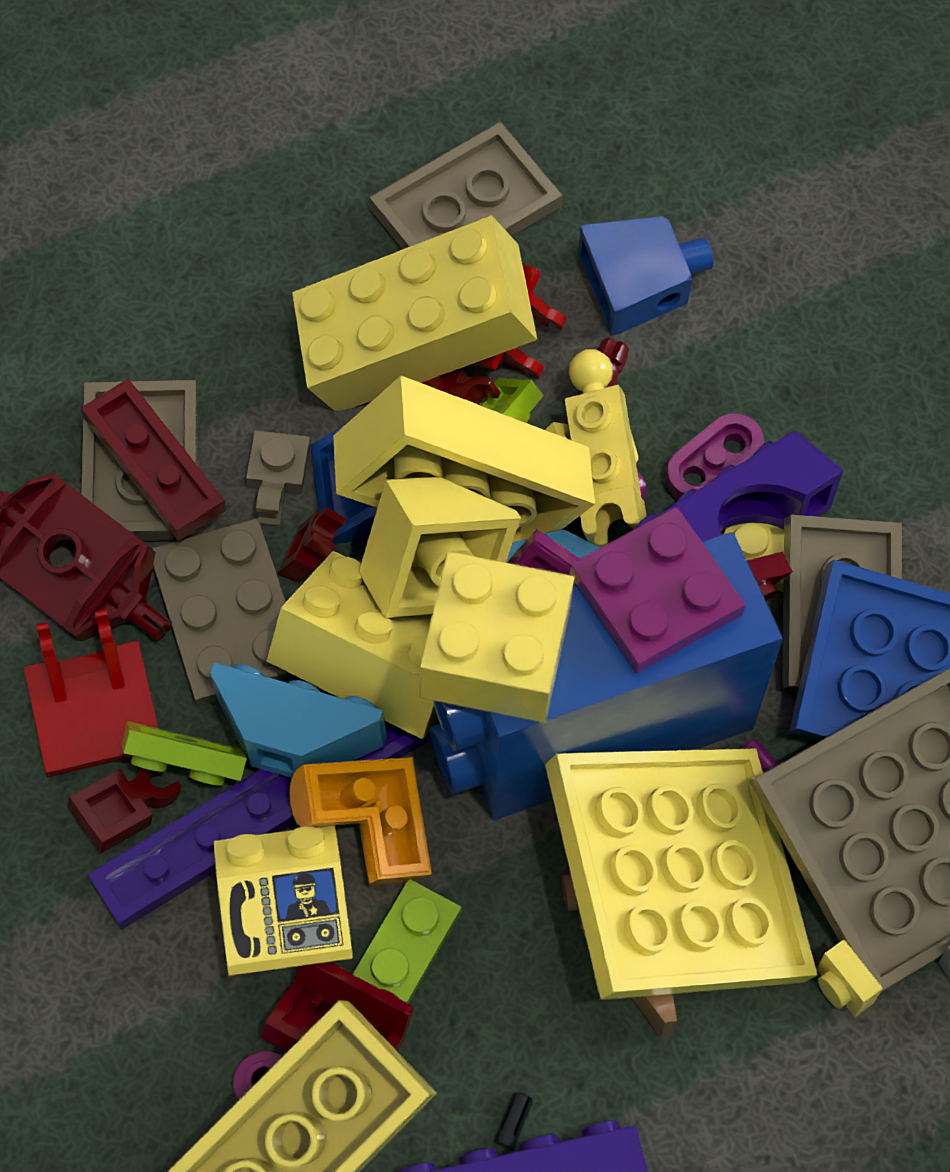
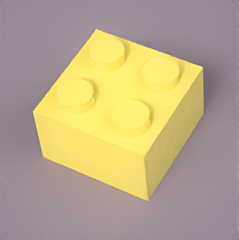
[420,551,574,723]

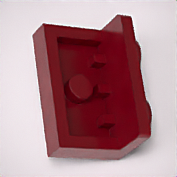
[261,962,414,1052]

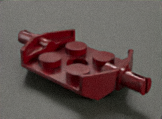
[0,474,172,641]

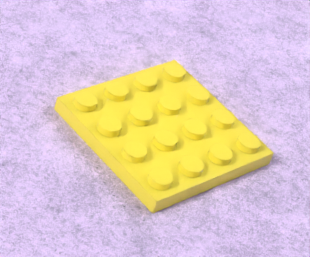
[545,748,818,1000]

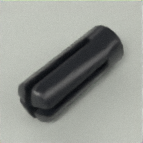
[494,1092,533,1151]

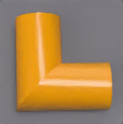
[290,757,432,887]

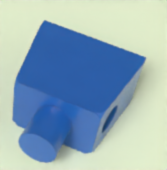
[578,216,713,336]

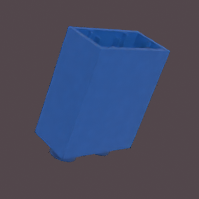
[429,532,783,821]

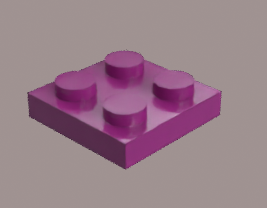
[569,507,746,674]

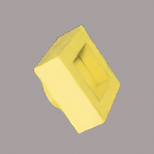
[817,940,883,1017]

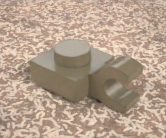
[246,430,310,527]

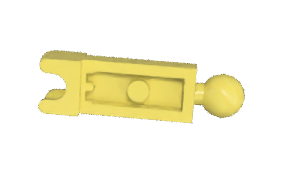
[565,349,647,547]

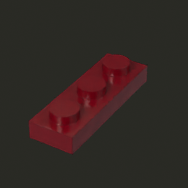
[81,378,226,541]

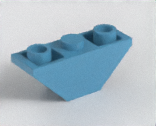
[210,662,387,778]

